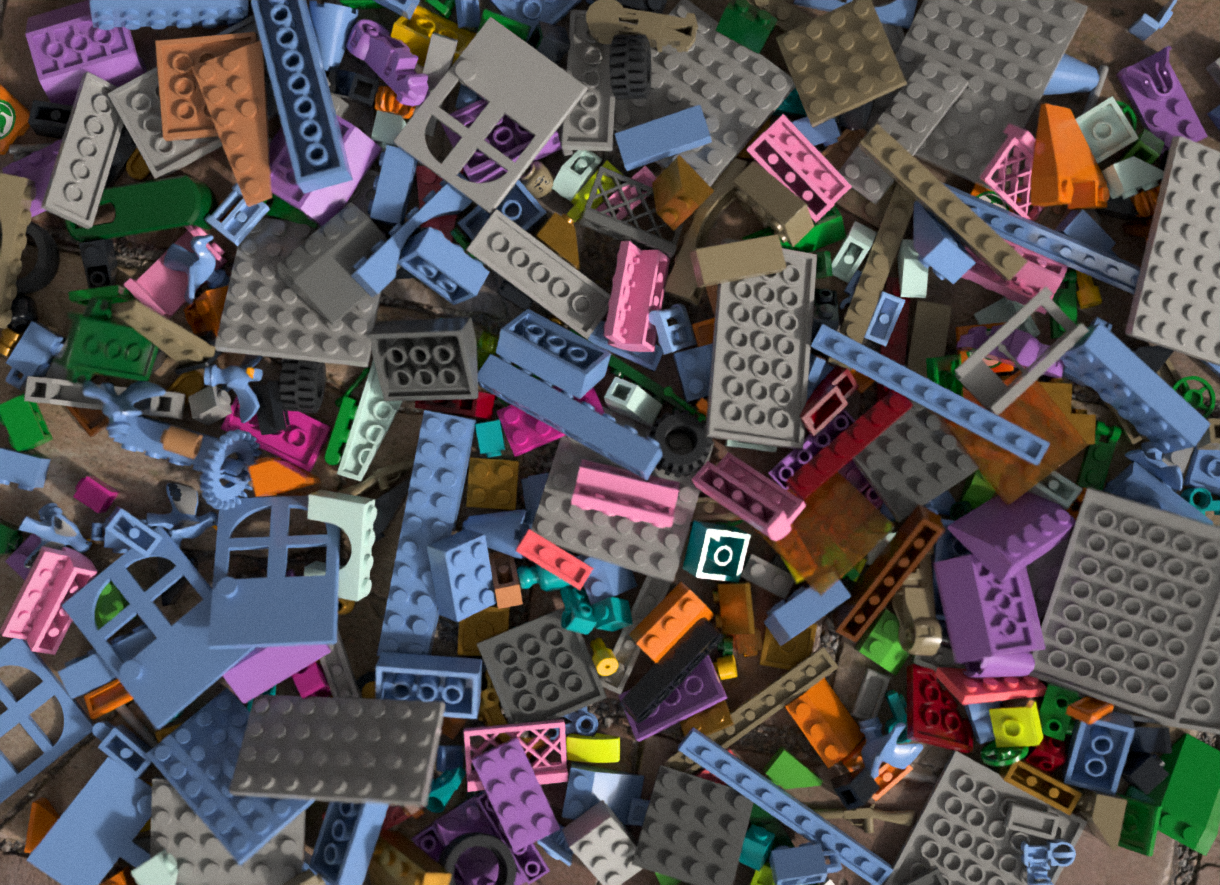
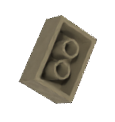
[733,161,814,247]

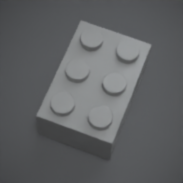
[562,800,643,885]

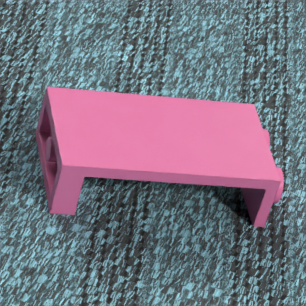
[124,225,228,319]

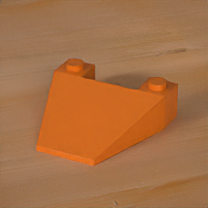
[1030,104,1110,210]

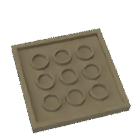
[776,0,907,127]

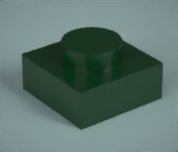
[813,251,833,279]

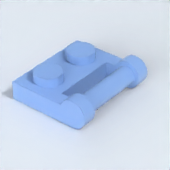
[204,182,270,246]
[648,303,697,354]

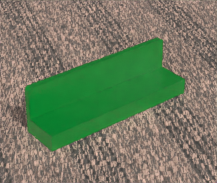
[742,205,846,253]

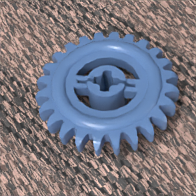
[200,429,262,510]

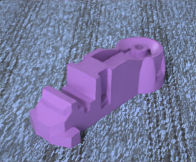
[346,19,430,106]
[956,325,1065,378]

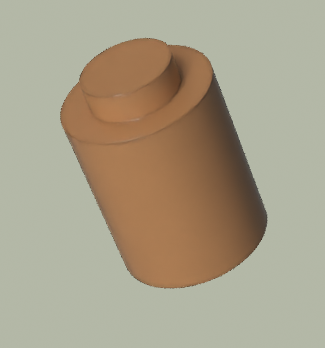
[160,426,203,459]

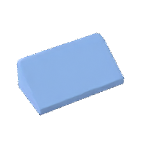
[864,291,905,346]

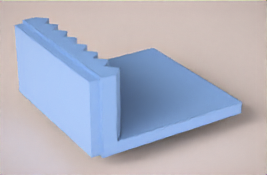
[1128,0,1177,41]
[537,822,574,866]

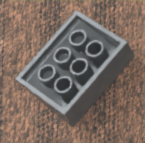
[276,202,401,326]
[367,317,478,401]

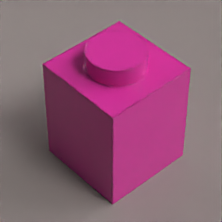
[73,476,119,513]

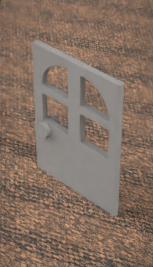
[393,17,588,215]

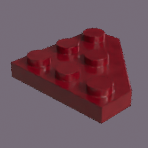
[907,664,973,753]

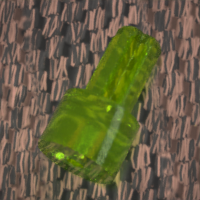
[477,331,499,372]

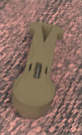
[586,0,698,53]
[892,546,941,656]

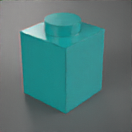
[475,420,507,458]
[591,597,633,632]
[739,824,775,871]

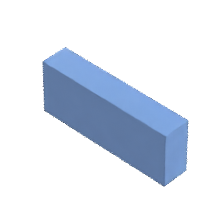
[615,105,712,171]

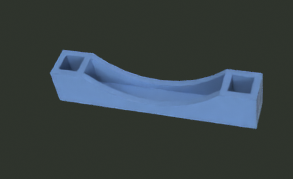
[351,172,472,297]

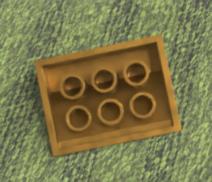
[368,830,451,885]

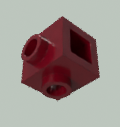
[1025,734,1067,773]

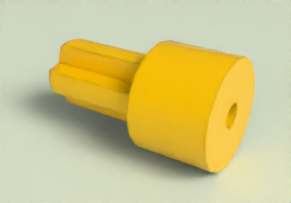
[1076,270,1102,309]
[590,638,618,676]
[712,655,738,680]

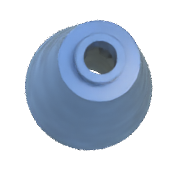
[309,1,358,71]
[1043,53,1099,95]
[462,509,533,559]

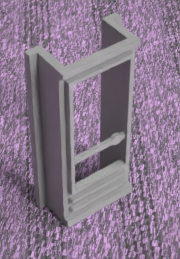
[954,286,1089,415]

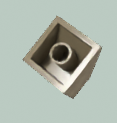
[1076,787,1127,850]

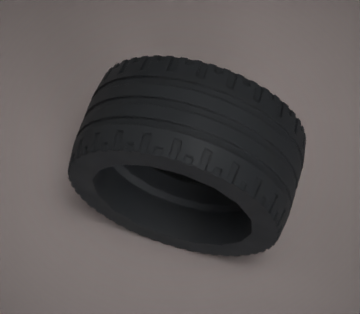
[0,220,60,294]
[438,832,517,885]

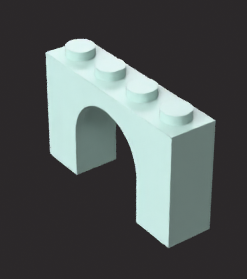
[304,490,377,601]

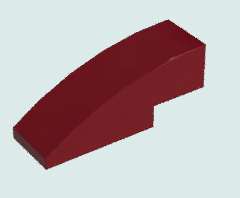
[799,366,859,437]

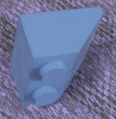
[575,554,637,604]

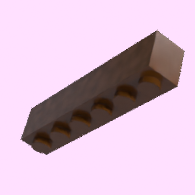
[832,504,945,643]

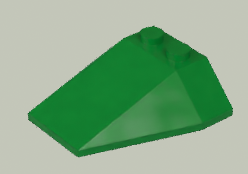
[1124,733,1220,856]

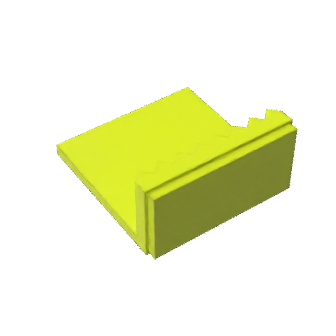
[989,700,1043,747]

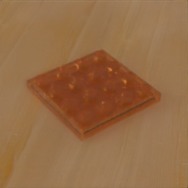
[945,366,1088,505]
[751,472,895,596]

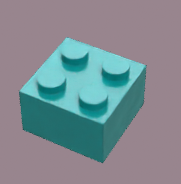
[682,521,751,582]

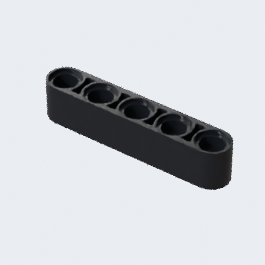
[620,617,723,723]

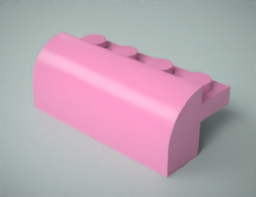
[747,114,852,222]
[962,239,1068,315]
[604,241,670,352]
[692,452,806,540]
[571,459,680,528]
[0,547,98,655]

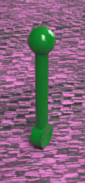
[335,366,370,407]
[663,387,706,421]

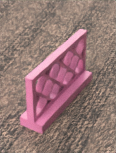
[980,123,1045,222]
[464,719,568,792]

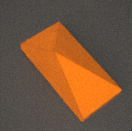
[24,797,60,853]

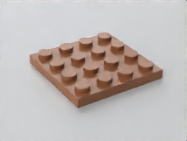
[155,32,258,141]

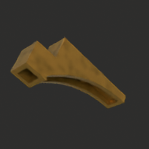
[1000,376,1096,445]

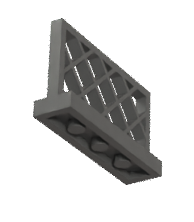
[578,166,685,258]

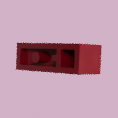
[414,391,495,419]

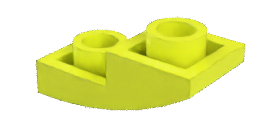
[566,733,620,763]

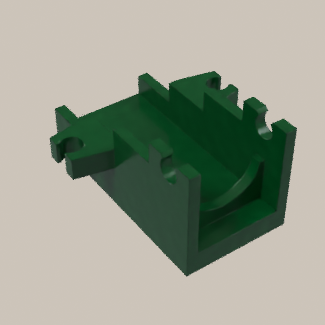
[53,297,158,385]

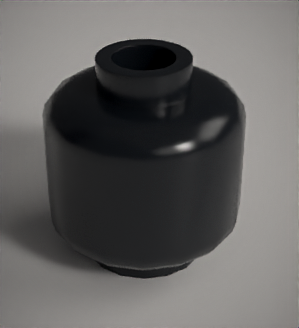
[7,293,38,332]

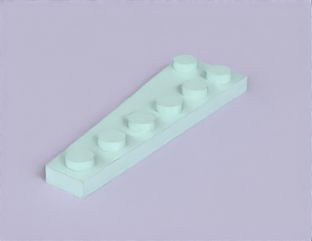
[337,359,403,481]

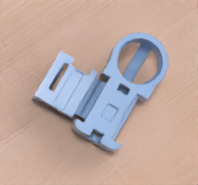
[1021,839,1076,885]

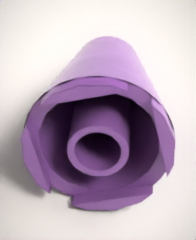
[961,652,1035,678]

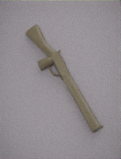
[338,458,415,496]
[779,803,914,833]

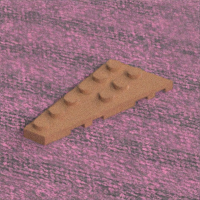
[192,40,272,207]

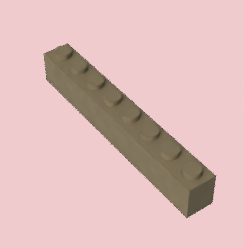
[858,124,1028,281]

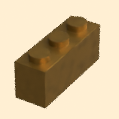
[997,754,1082,815]

